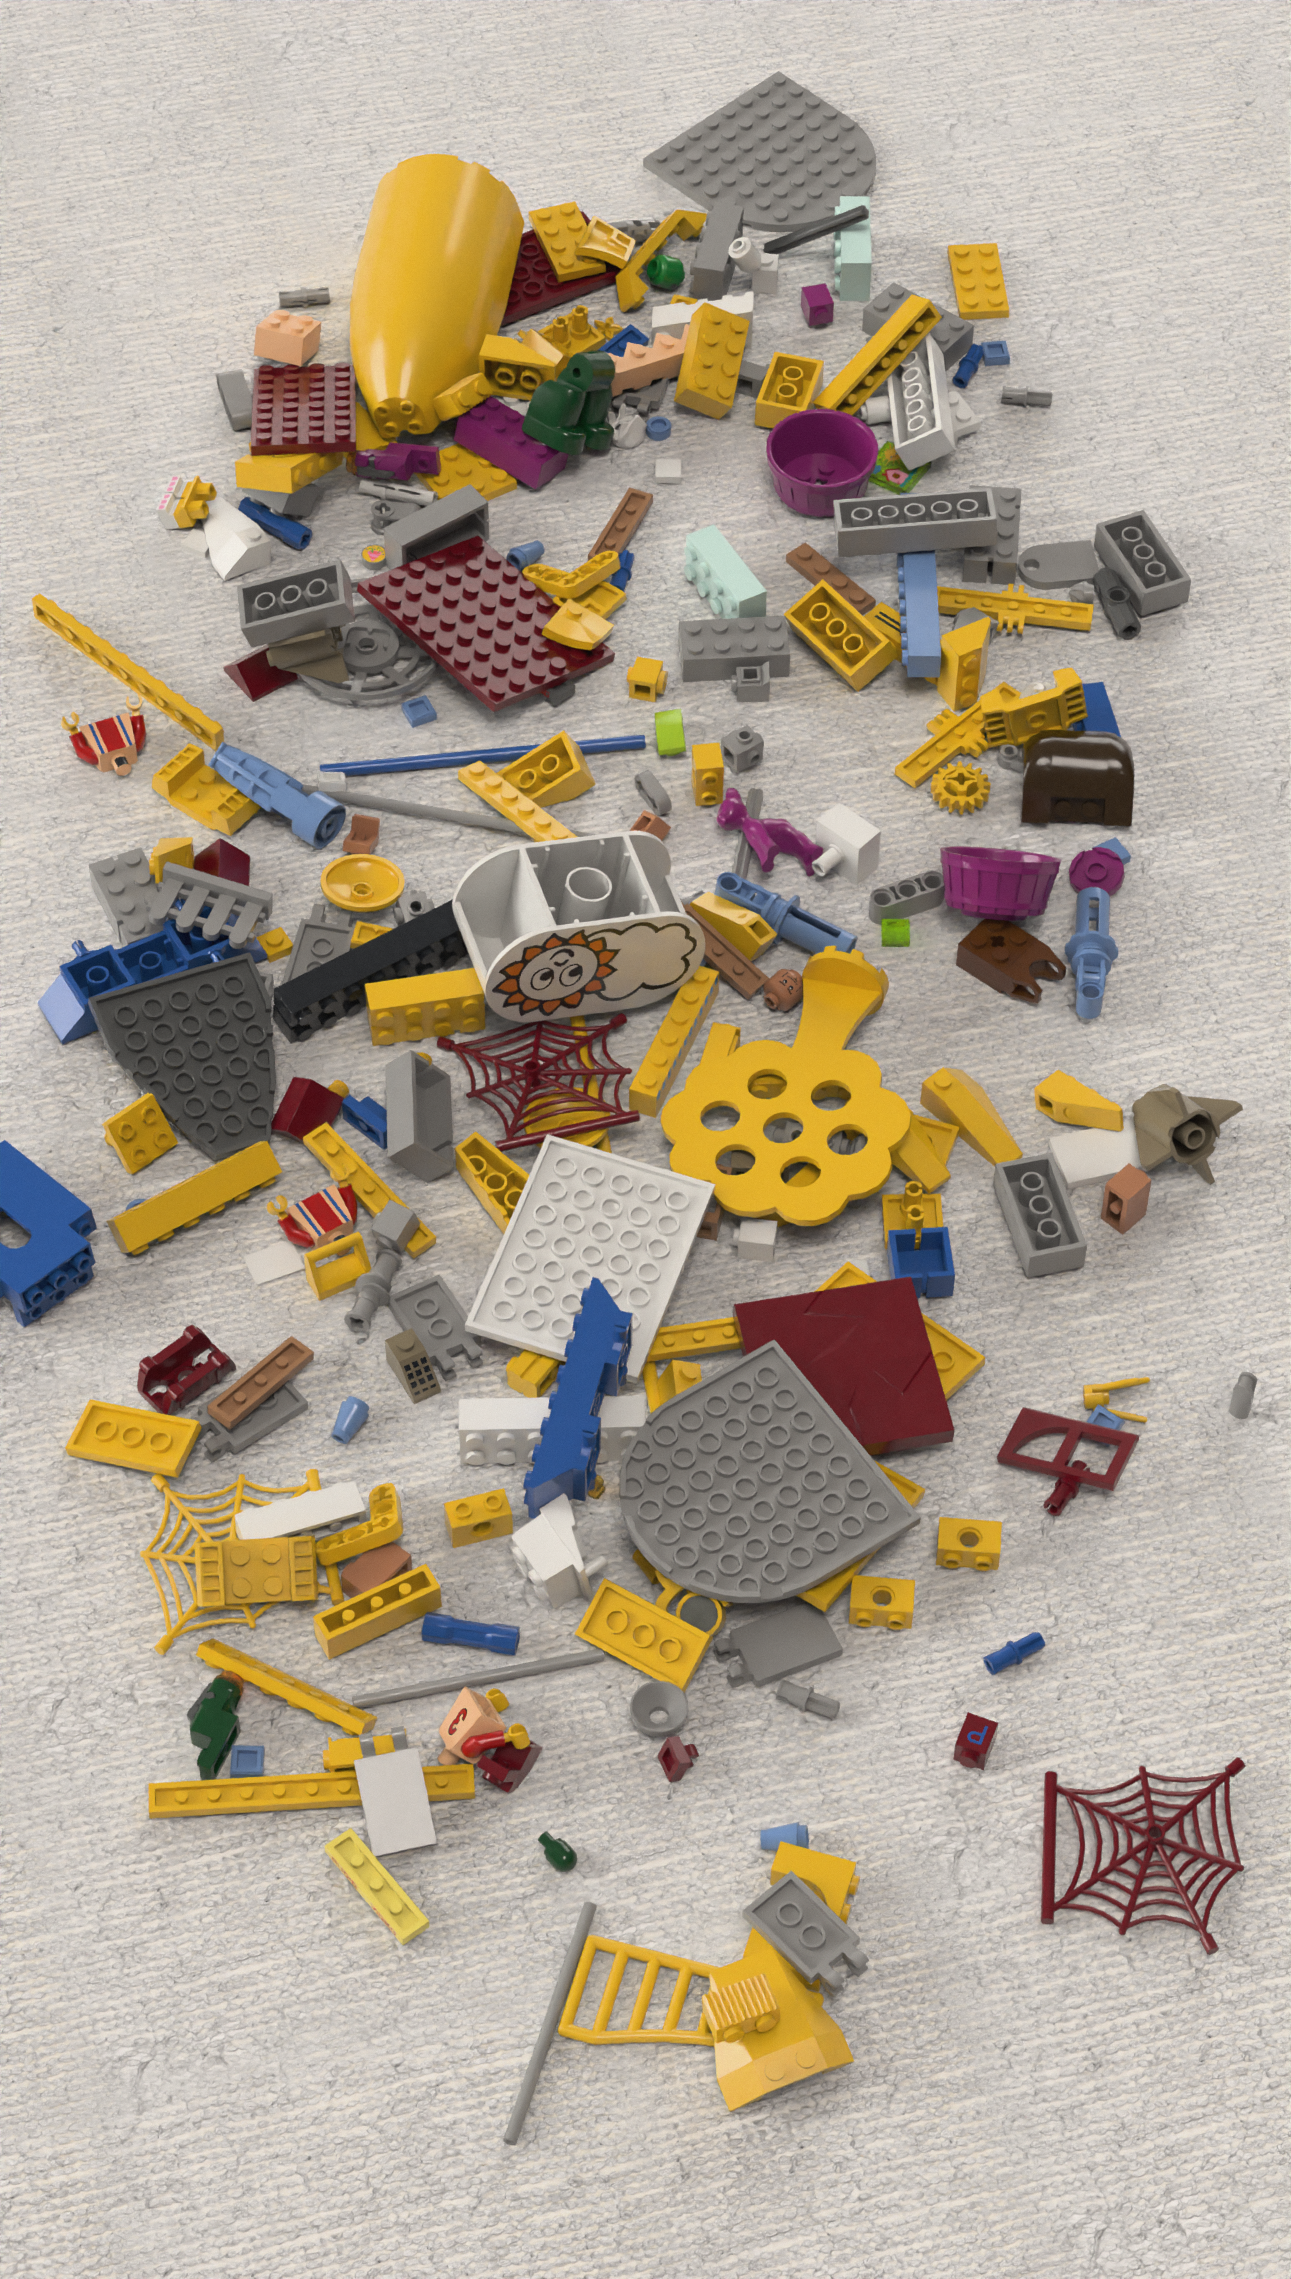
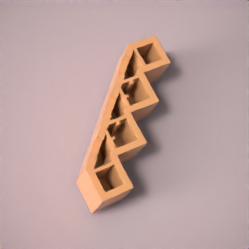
[607,324,690,397]

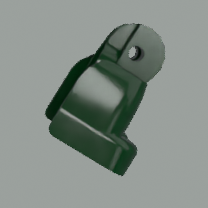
[522,350,615,455]

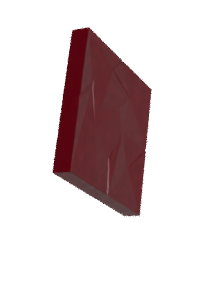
[733,1277,955,1455]

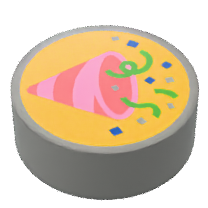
[361,544,386,570]

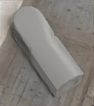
[1229,1372,1257,1419]

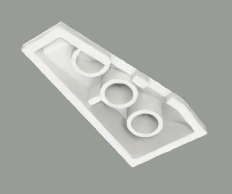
[201,497,271,581]

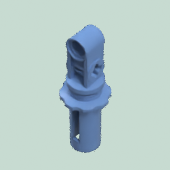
[714,872,858,954]
[1065,887,1118,1019]

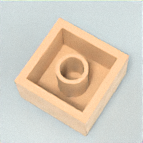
[254,310,321,366]

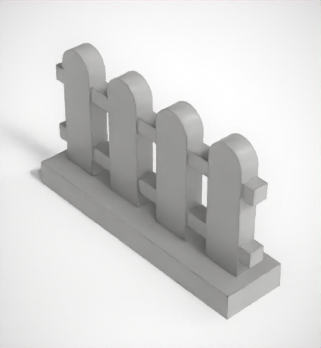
[146,862,273,949]

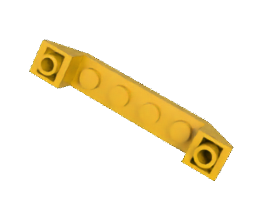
[615,209,707,313]

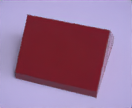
[223,644,298,702]
[194,838,250,886]
[271,1077,345,1144]

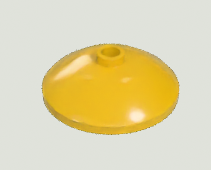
[320,854,405,913]
[523,1087,611,1148]

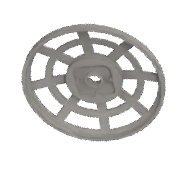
[299,578,439,701]

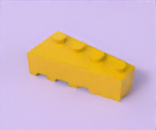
[454,1131,529,1234]

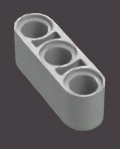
[216,369,253,431]
[869,871,944,925]

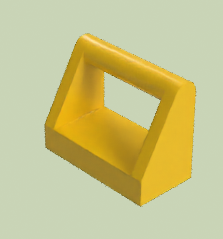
[304,1231,371,1301]

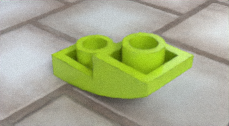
[655,708,686,756]

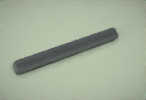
[763,205,869,254]

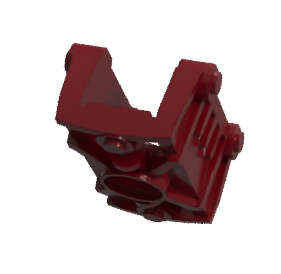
[137,1325,236,1415]

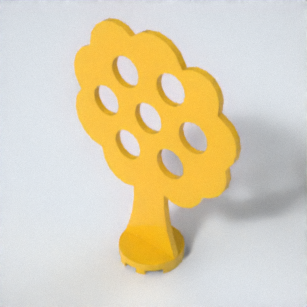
[660,946,911,1226]

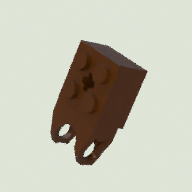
[956,919,1066,1003]

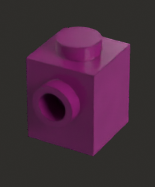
[801,283,834,326]

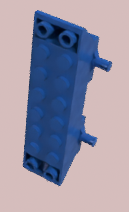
[38,898,267,1045]
[523,1277,633,1519]

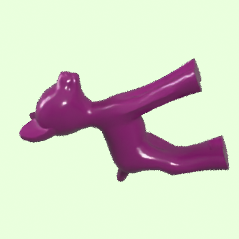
[717,788,823,876]

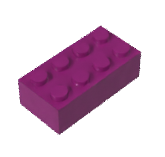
[454,396,569,489]

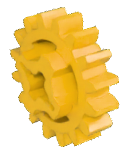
[931,761,991,815]

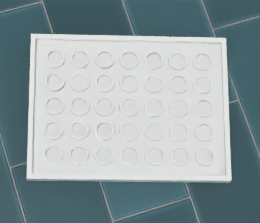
[465,1134,715,1384]

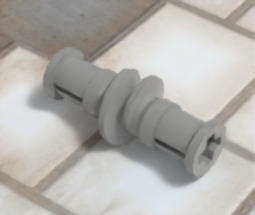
[344,1248,402,1332]

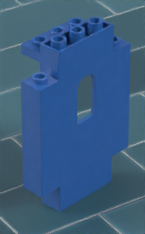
[0,1140,97,1327]

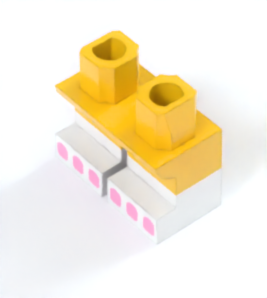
[156,476,217,529]

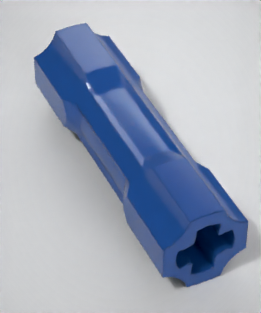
[238,497,313,550]
[422,1612,520,1655]

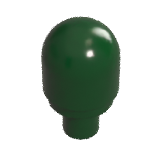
[538,1831,577,1872]

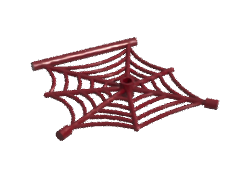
[437,1013,640,1152]
[1041,1757,1246,1955]

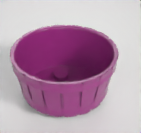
[766,409,878,517]
[940,846,1061,921]

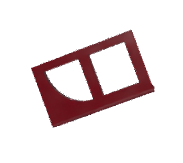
[997,1407,1139,1491]

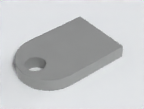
[1018,540,1099,590]

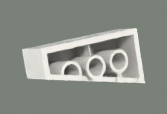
[652,291,754,349]

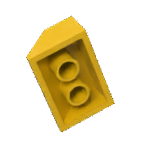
[937,617,991,712]

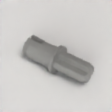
[1001,386,1053,407]
[776,1679,840,1718]

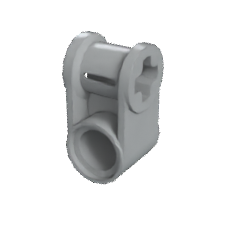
[371,500,421,535]

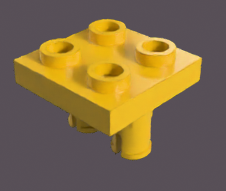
[538,305,606,354]
[102,1093,178,1174]
[881,1181,943,1249]

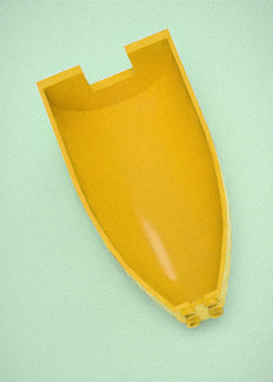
[349,154,525,438]

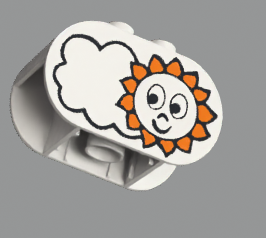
[452,831,706,1022]

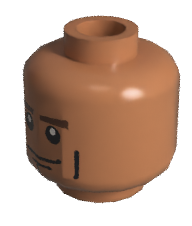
[763,969,803,1011]

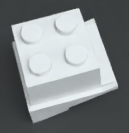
[511,1493,608,1609]

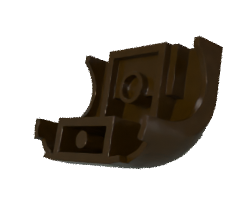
[1020,730,1134,826]

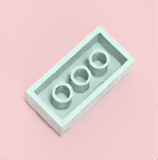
[833,196,872,301]
[684,524,767,619]

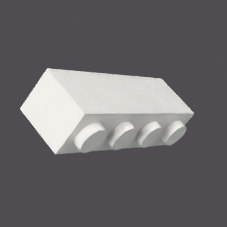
[235,1480,366,1542]

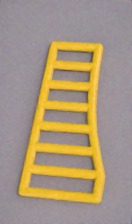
[558,1935,824,2047]

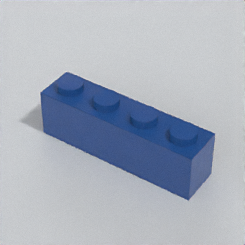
[1073,682,1121,737]

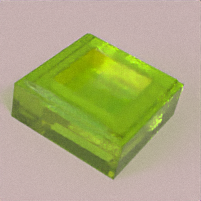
[881,919,910,947]

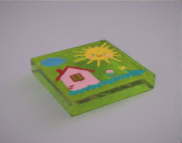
[869,441,931,495]

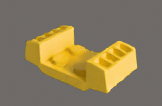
[980,668,1088,748]
[152,743,261,836]
[195,1535,318,1607]

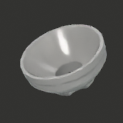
[630,1681,688,1737]

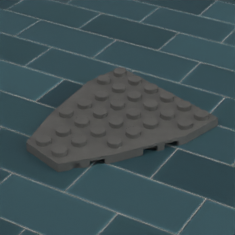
[88,953,276,1161]

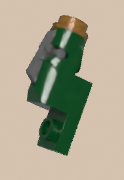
[187,1670,245,1780]

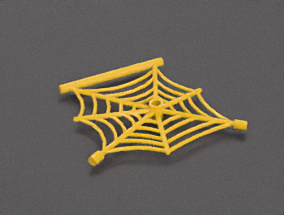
[140,1469,344,1655]

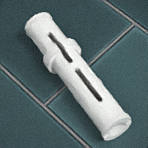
[359,478,438,506]

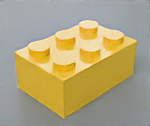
[755,352,824,428]

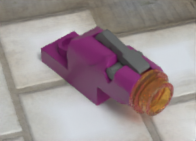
[346,442,441,481]

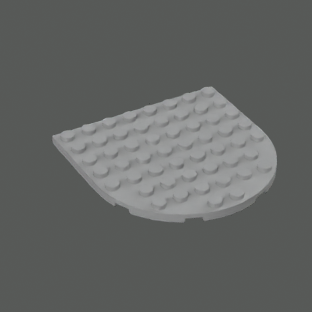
[643,71,876,232]
[619,1340,921,1603]

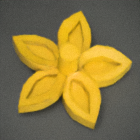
[594,317,623,341]

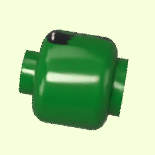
[647,254,685,290]

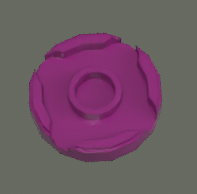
[1069,847,1125,896]

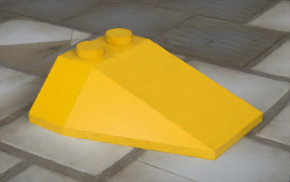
[709,1948,854,2112]

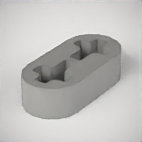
[634,770,672,816]

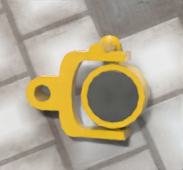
[655,1569,733,1637]

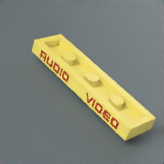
[324,1828,429,1945]

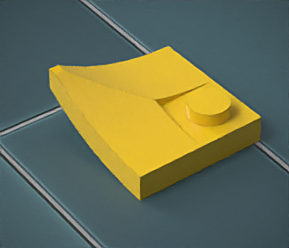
[574,215,636,269]
[553,581,627,620]
[542,599,614,650]

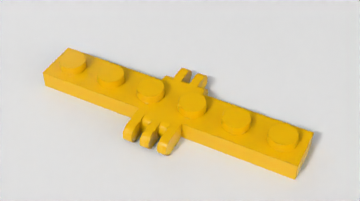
[937,583,1094,634]
[895,681,1021,788]

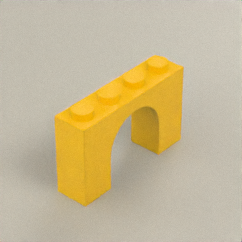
[235,452,344,494]
[743,1841,860,1992]

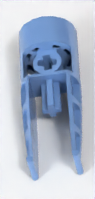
[208,742,346,849]

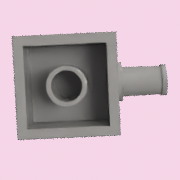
[235,472,321,518]

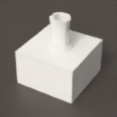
[812,802,881,886]

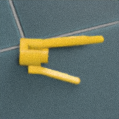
[1083,1377,1150,1423]

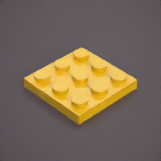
[414,443,517,501]

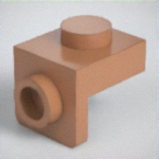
[343,814,380,855]

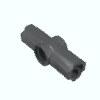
[1093,567,1141,640]

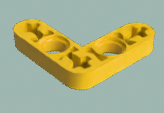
[522,551,621,599]
[315,1483,404,1565]

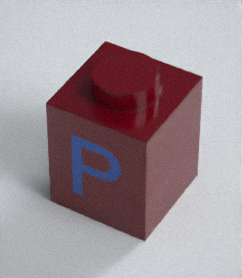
[953,1712,998,1770]

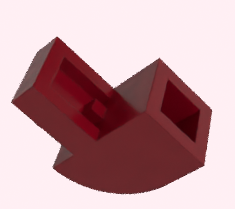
[477,1732,543,1793]

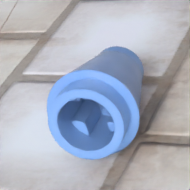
[506,540,545,572]
[331,1396,369,1444]
[760,1822,809,1851]

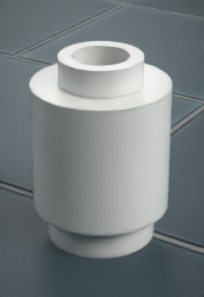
[728,237,762,273]
[859,395,892,425]

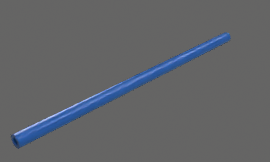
[320,735,646,776]

